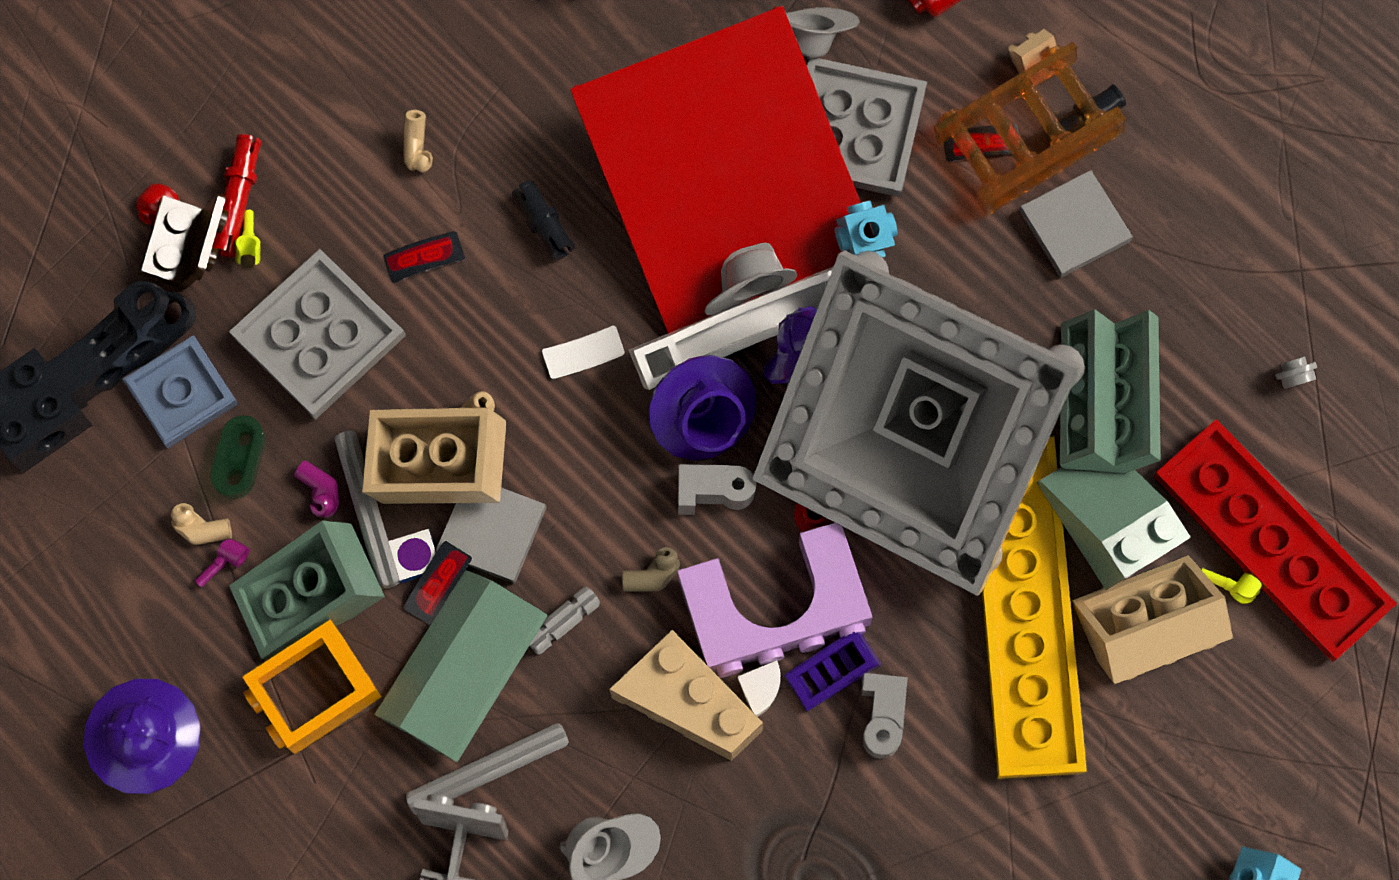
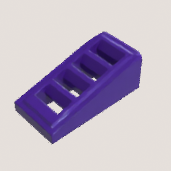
[784,632,882,711]

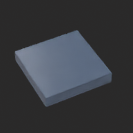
[123,335,238,448]

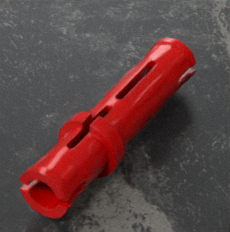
[212,134,262,257]

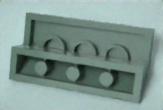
[1060,309,1161,473]
[374,570,548,762]

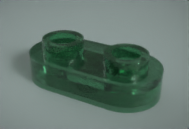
[211,415,266,499]

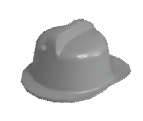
[786,8,859,62]
[704,242,797,315]
[560,813,661,880]

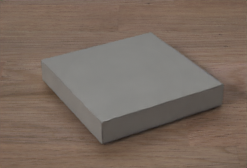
[1020,170,1133,278]
[436,488,547,584]

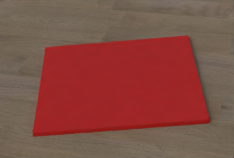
[570,6,874,334]

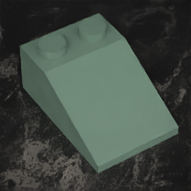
[1037,467,1191,590]
[229,520,385,659]

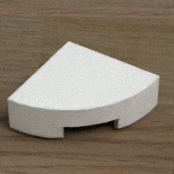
[737,660,780,717]

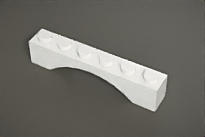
[629,266,834,390]

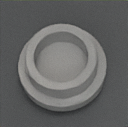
[1275,356,1317,389]

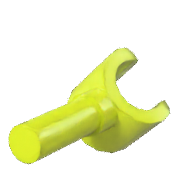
[235,210,261,265]
[1202,568,1262,604]

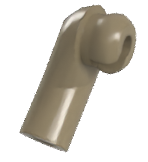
[623,547,680,592]

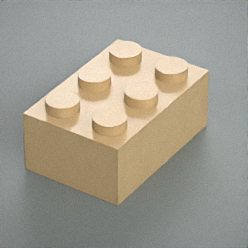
[362,408,506,504]

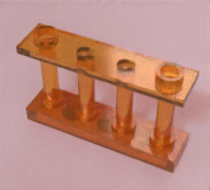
[934,41,1126,217]

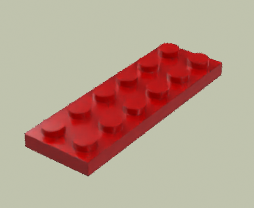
[1153,419,1397,663]

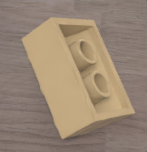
[1072,555,1233,684]

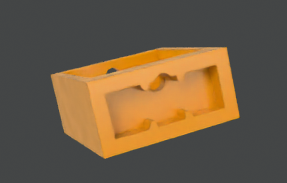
[243,619,382,754]

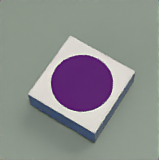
[388,529,436,584]

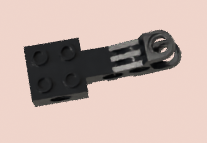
[0,281,196,473]

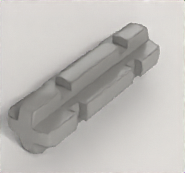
[529,587,600,654]

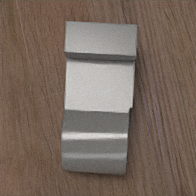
[678,464,756,515]
[861,673,908,759]

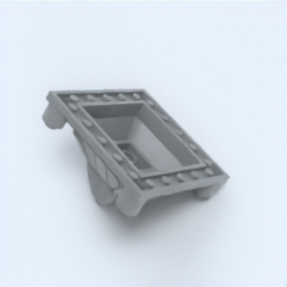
[752,251,1084,596]

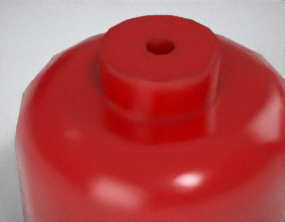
[136,183,179,225]

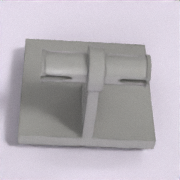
[413,794,508,880]

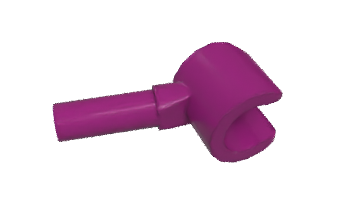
[195,539,250,587]

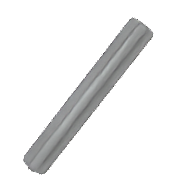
[334,430,400,589]
[406,723,569,815]

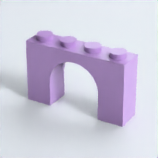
[677,523,872,678]

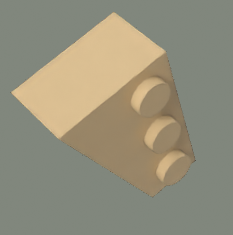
[609,630,763,761]

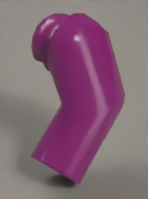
[294,460,339,518]

